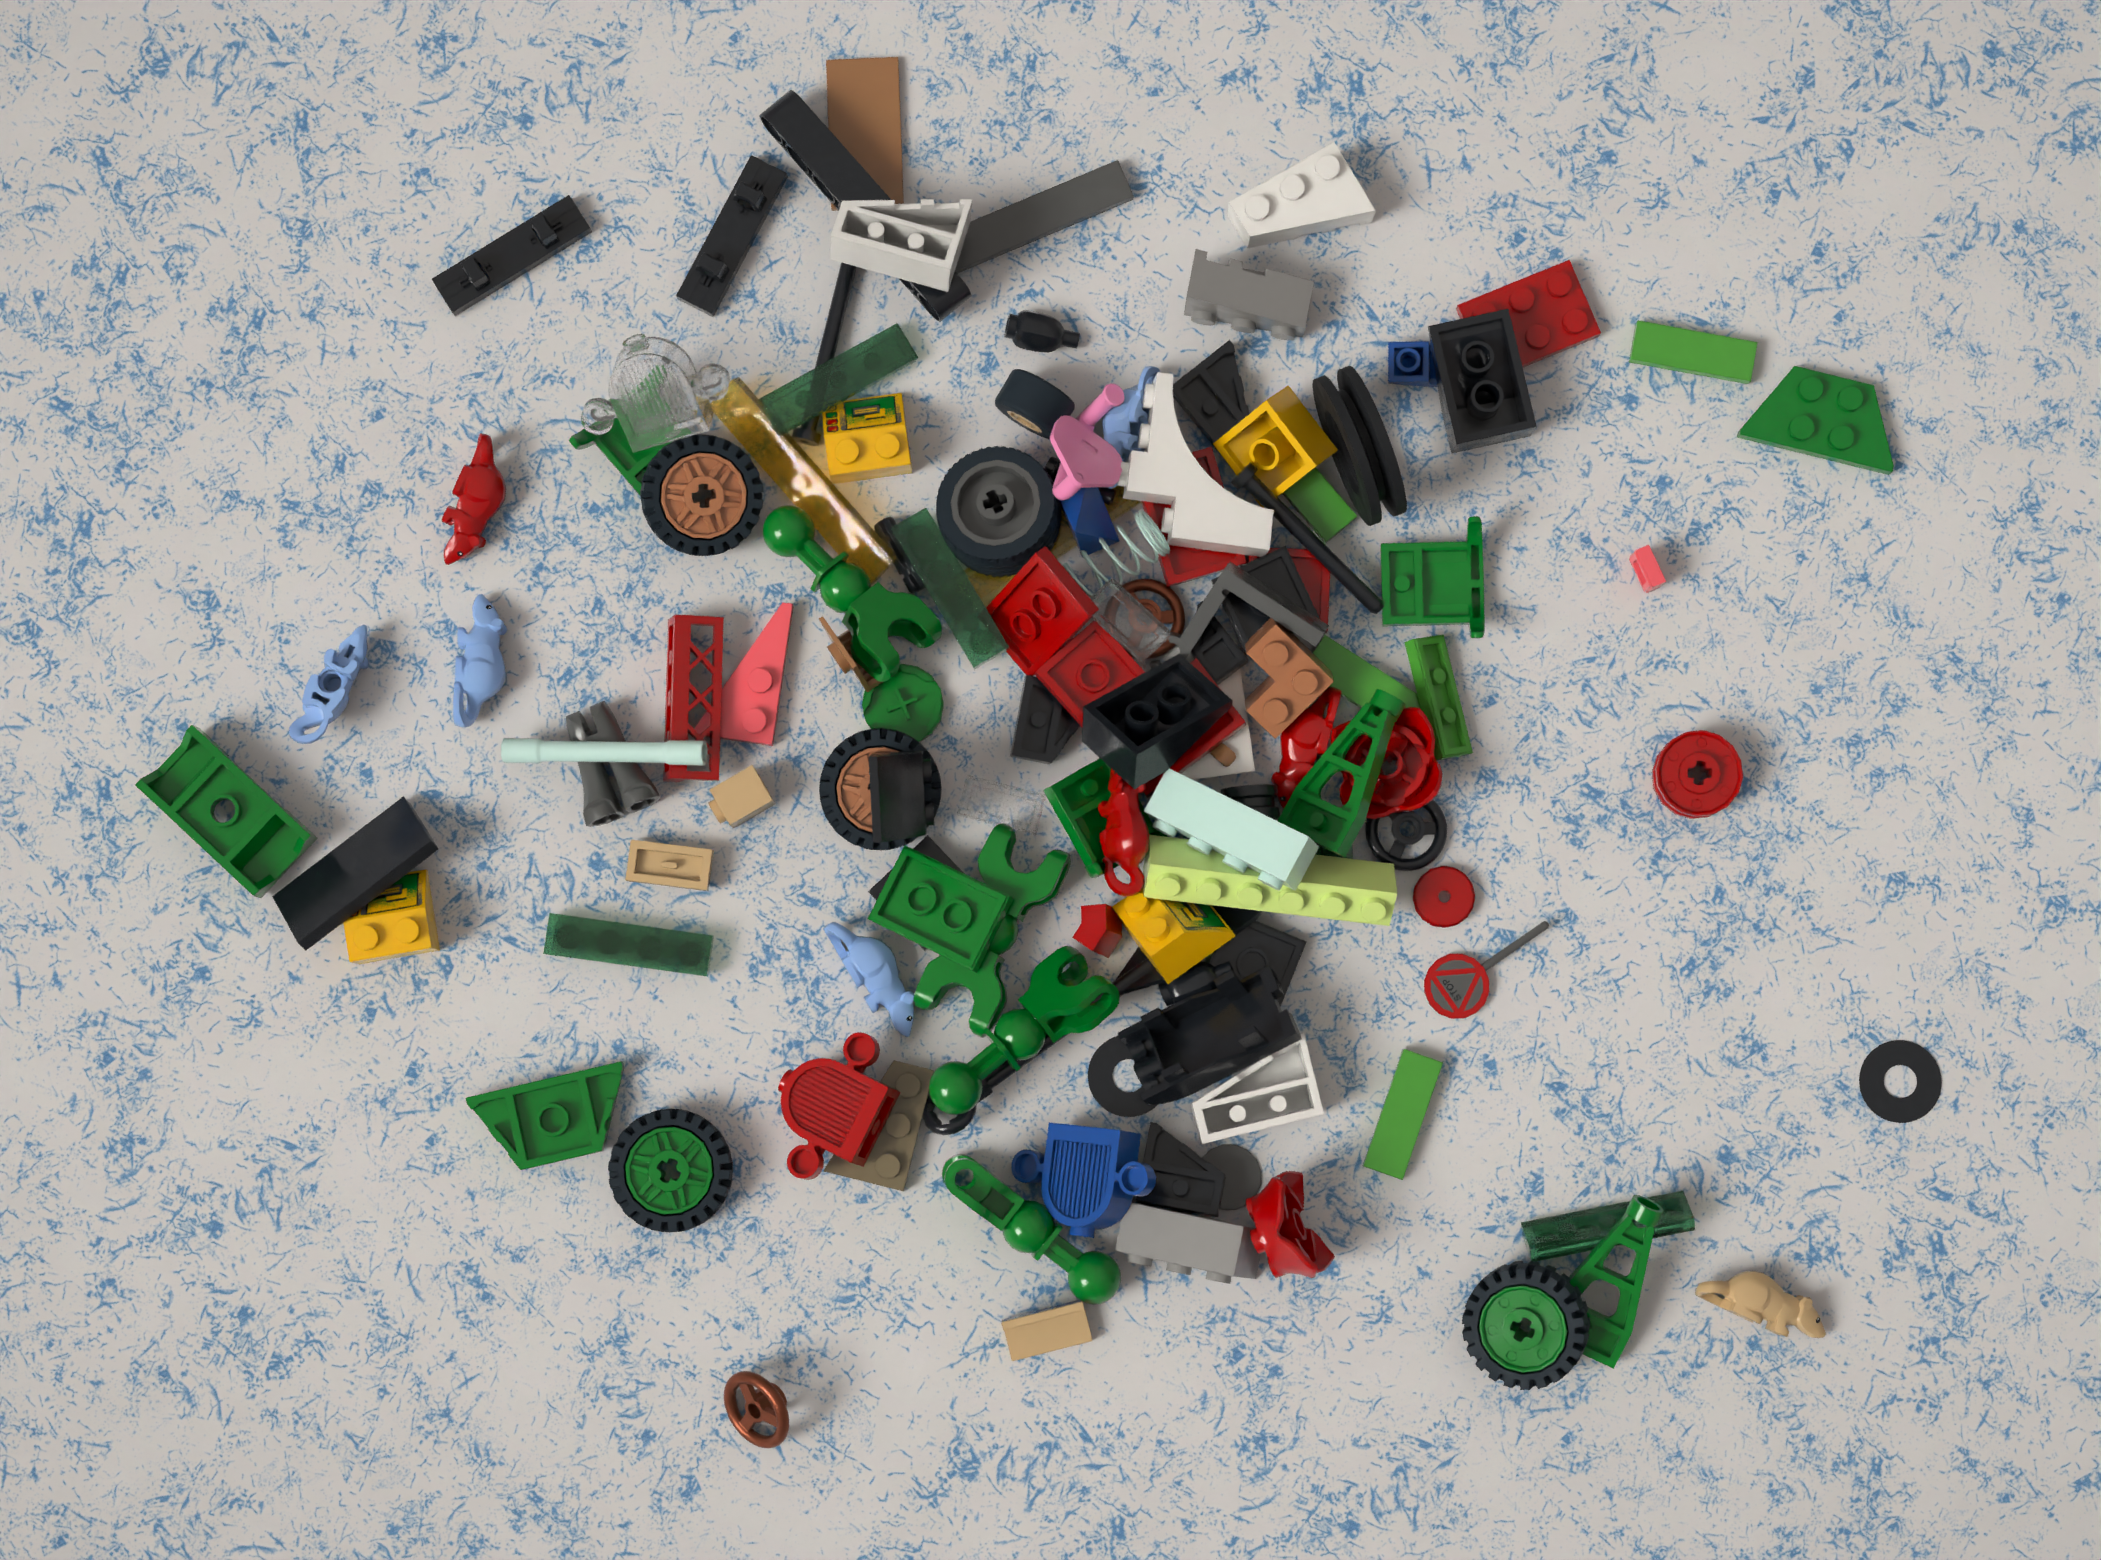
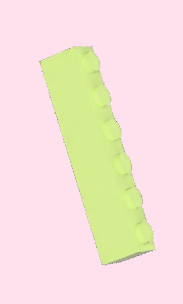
[1143,835,1397,926]

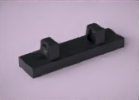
[676,155,788,317]
[432,195,592,316]

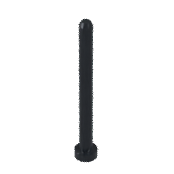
[791,262,857,446]
[1231,462,1384,614]

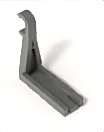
[1149,562,1329,669]

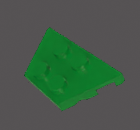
[1737,366,1894,475]
[466,1061,624,1170]

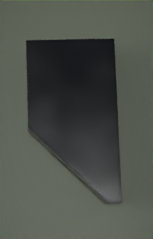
[1191,601,1248,685]

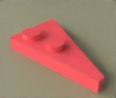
[695,602,794,746]

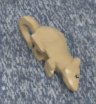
[1695,1271,1826,1338]

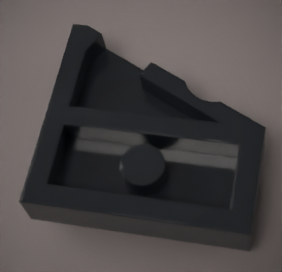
[1173,340,1250,451]
[1010,675,1080,765]
[1136,1122,1226,1217]

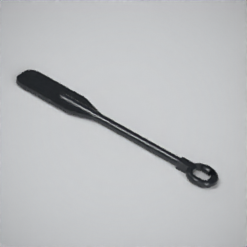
[922,905,1263,1136]

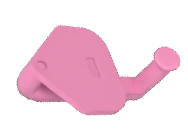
[1050,383,1125,501]

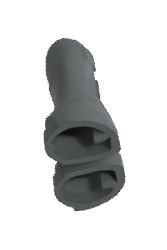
[566,701,660,827]

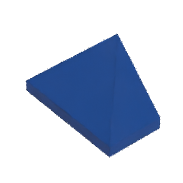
[1059,487,1120,557]

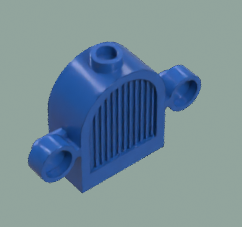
[1011,1122,1156,1238]

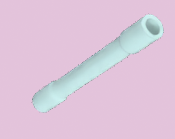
[501,738,708,765]

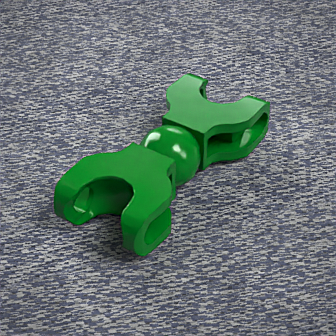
[914,823,1071,1038]

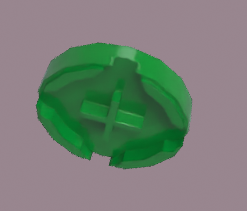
[862,664,944,742]

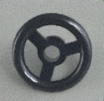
[1365,800,1447,871]

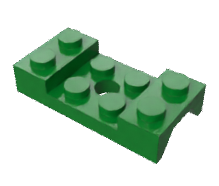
[135,725,318,898]

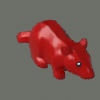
[442,433,506,565]
[1271,687,1342,810]
[1098,769,1149,896]

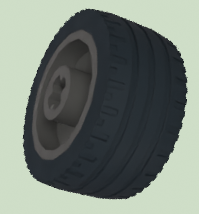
[936,446,1061,577]

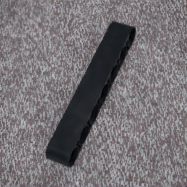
[759,90,972,322]

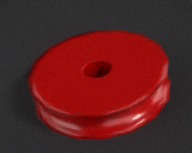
[1413,866,1475,928]

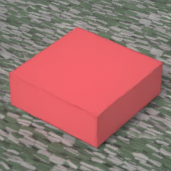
[1629,544,1666,593]

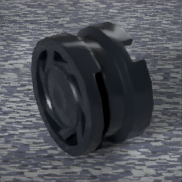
[1221,784,1280,820]

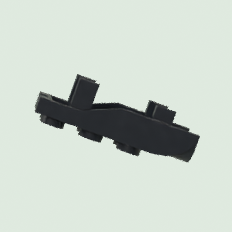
[1118,965,1302,1105]

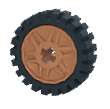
[640,434,764,556]
[819,728,942,851]

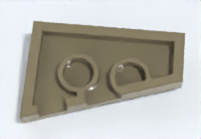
[823,1060,934,1191]

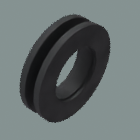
[1312,366,1407,526]

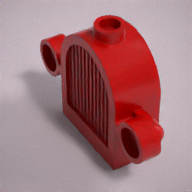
[778,1032,901,1180]

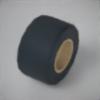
[995,369,1075,439]

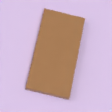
[826,57,904,211]

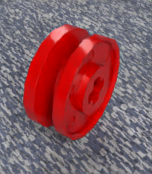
[1651,730,1743,819]

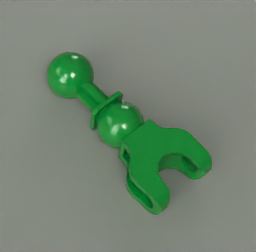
[763,505,942,682]
[929,946,1120,1115]
[942,1154,1121,1305]

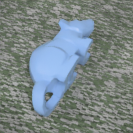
[1102,366,1160,489]
[453,594,507,727]
[289,625,368,744]
[823,922,914,1037]

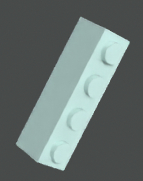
[1144,768,1319,891]

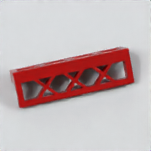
[663,614,724,782]

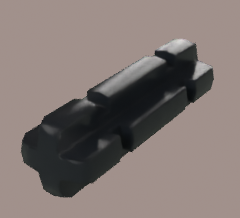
[874,517,929,593]

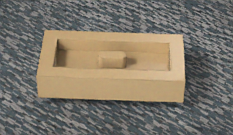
[625,839,714,891]

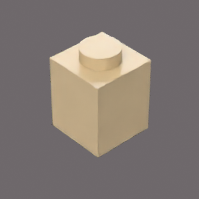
[708,765,776,829]

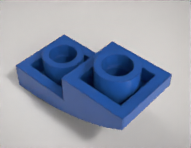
[1388,341,1437,387]

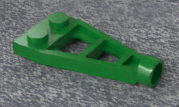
[1278,689,1406,858]
[1569,1195,1664,1369]

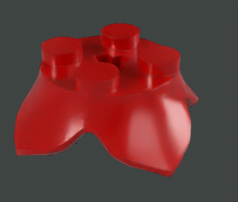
[1331,707,1443,819]
[1246,1171,1335,1278]

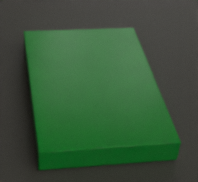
[868,845,1014,973]

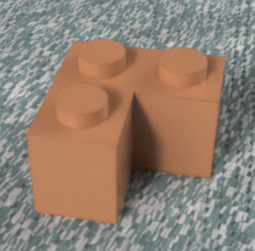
[1245,618,1334,739]

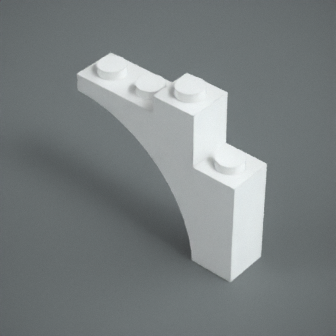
[1117,372,1274,557]

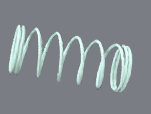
[1063,510,1170,600]

